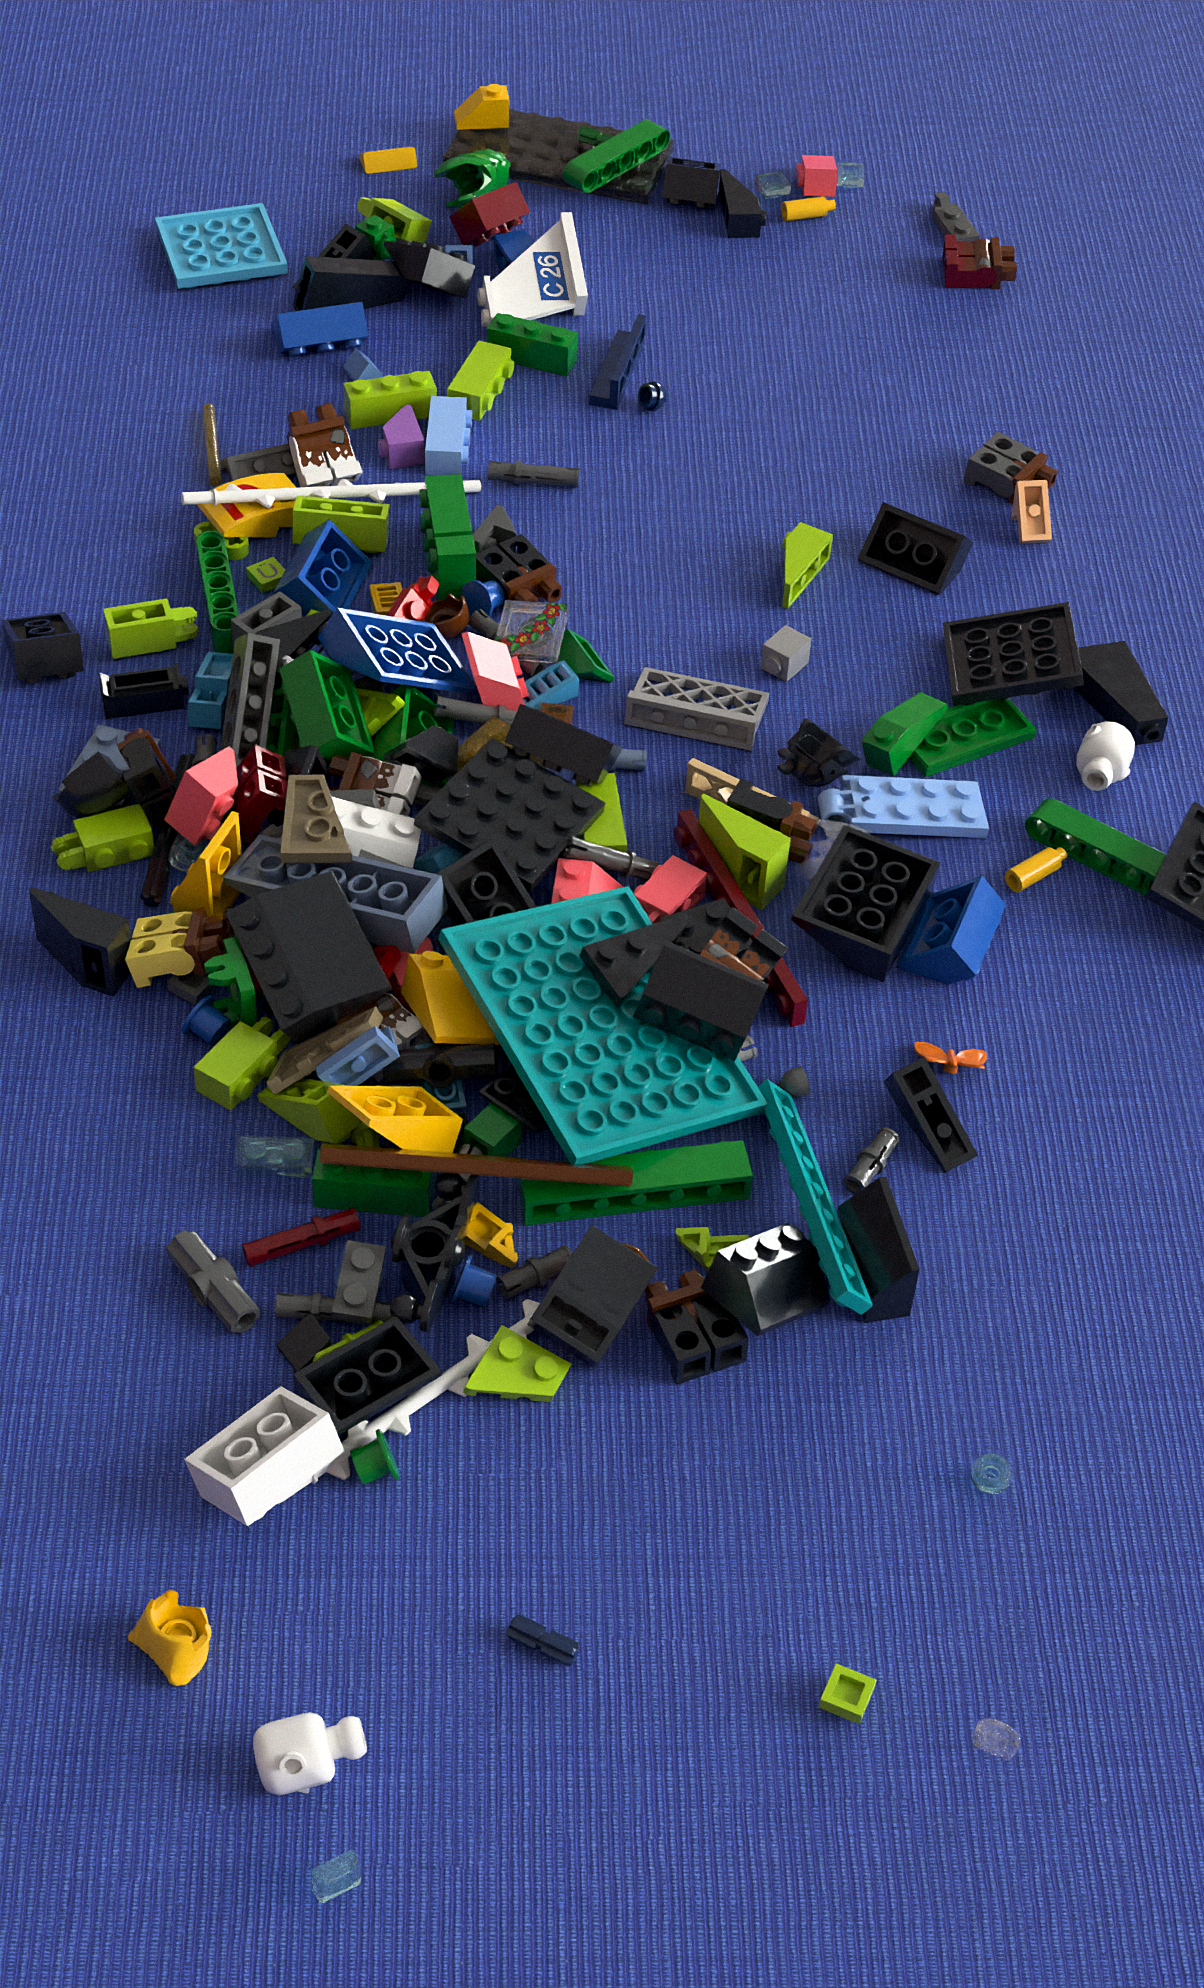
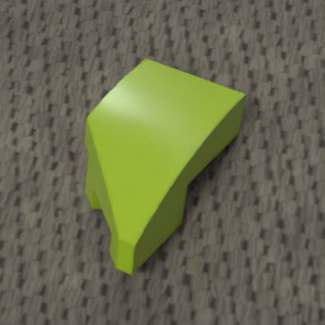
[676,1227,750,1271]

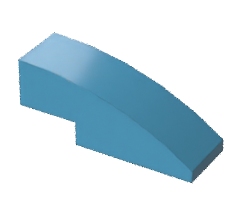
[188,652,233,729]

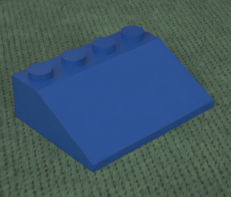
[318,608,478,695]

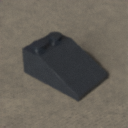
[662,157,720,208]
[1,612,84,683]
[434,838,536,926]

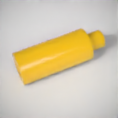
[781,196,836,222]
[1005,847,1067,893]

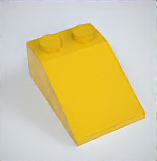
[170,811,242,916]
[401,951,500,1045]
[327,1086,463,1153]

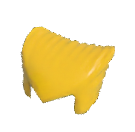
[127,1590,212,1686]

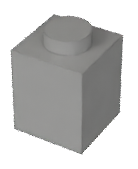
[761,625,812,682]

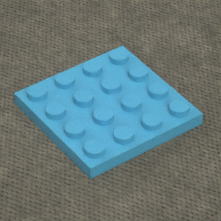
[155,203,288,289]

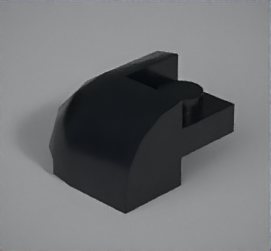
[53,751,131,819]

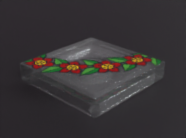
[495,600,569,663]

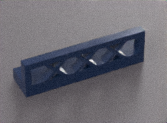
[589,314,646,410]

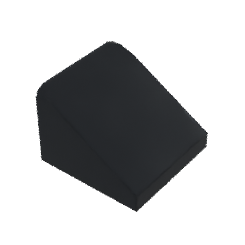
[277,1314,332,1372]

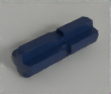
[507,1615,580,1666]

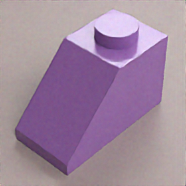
[378,404,425,469]

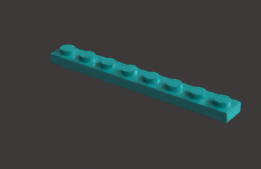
[758,1079,873,1315]

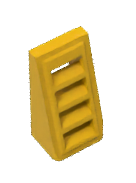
[369,582,402,616]

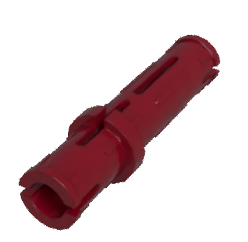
[242,1207,361,1268]

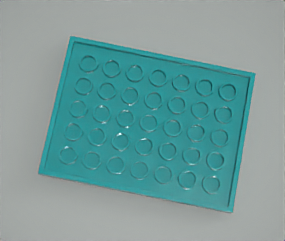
[438,886,768,1165]

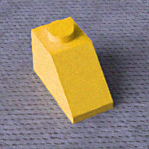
[454,84,509,130]

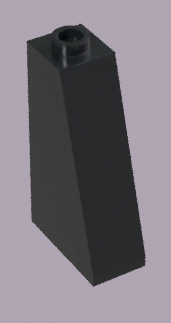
[292,256,408,311]
[1073,641,1169,745]

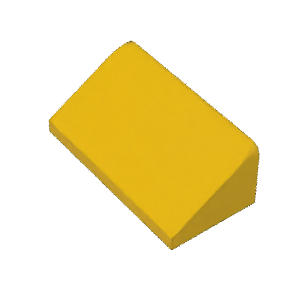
[358,147,417,174]

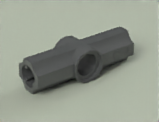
[166,1230,260,1334]

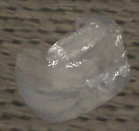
[973,1718,1020,1761]

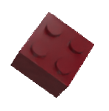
[449,182,530,247]

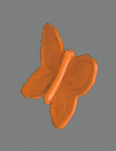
[914,1041,987,1073]

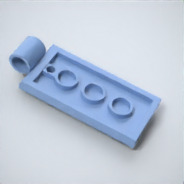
[818,775,989,838]

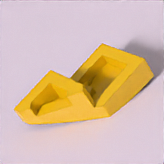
[464,1202,518,1268]

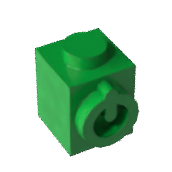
[355,215,396,261]

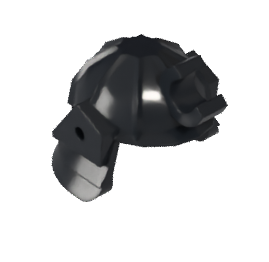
[777,718,861,787]

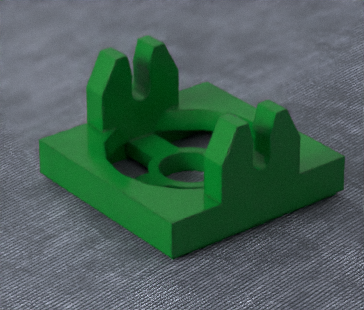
[204,937,257,1028]

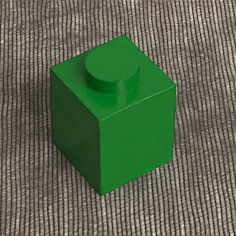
[464,1103,522,1157]

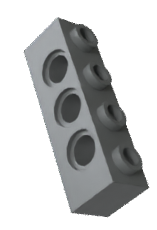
[220,633,280,768]

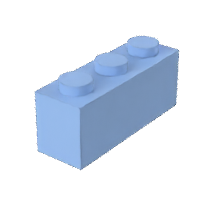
[425,396,472,475]

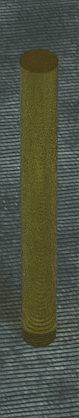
[203,403,222,486]

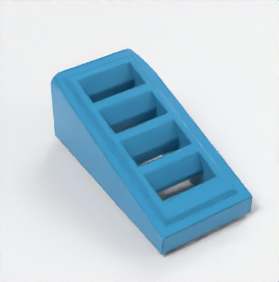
[523,660,579,710]

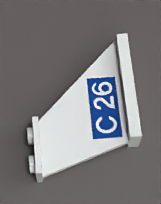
[477,212,588,328]

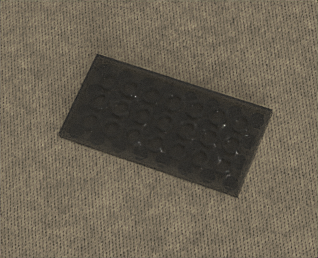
[443,108,674,204]

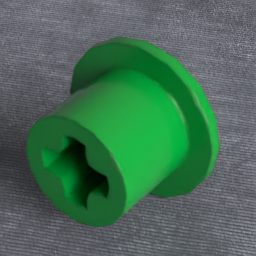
[350,1429,400,1485]

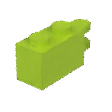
[357,197,432,244]
[103,598,199,659]
[51,804,154,872]
[193,1016,291,1110]

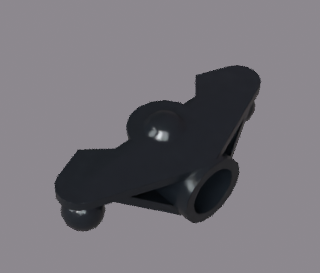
[389,1172,480,1332]

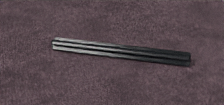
[140,753,195,907]

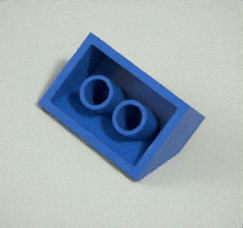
[271,302,369,357]
[273,519,372,616]
[897,875,1006,985]

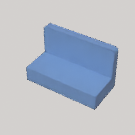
[316,1026,400,1086]

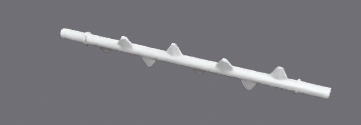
[181,479,481,508]
[277,1299,540,1504]

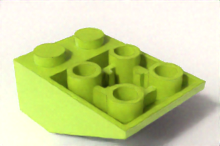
[698,793,791,910]

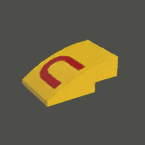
[197,473,296,537]

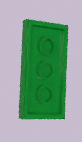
[909,698,1037,777]

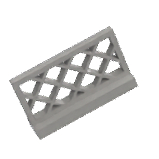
[624,667,770,751]

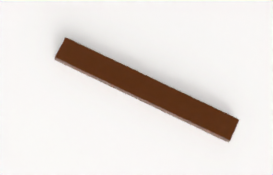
[320,1143,633,1187]

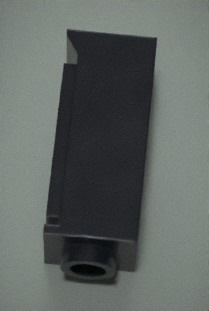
[98,663,189,719]

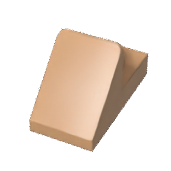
[1011,480,1052,544]

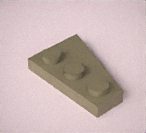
[280,775,353,863]
[266,1006,383,1095]

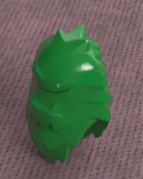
[433,149,511,209]

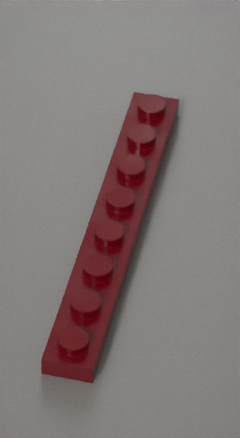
[674,809,808,1027]

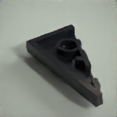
[579,914,690,1007]

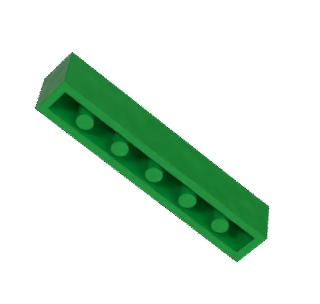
[518,1140,753,1226]

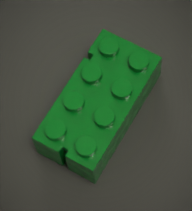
[419,474,476,600]

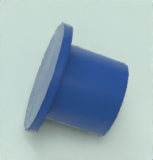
[461,580,505,616]
[181,995,231,1046]
[450,1255,497,1308]

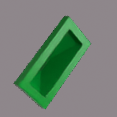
[558,628,615,683]

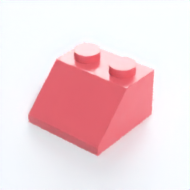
[462,632,529,711]
[165,747,238,846]
[551,858,623,904]

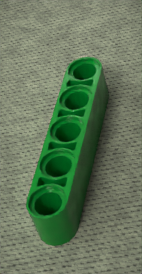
[563,119,671,193]
[196,531,239,654]
[1024,798,1166,895]

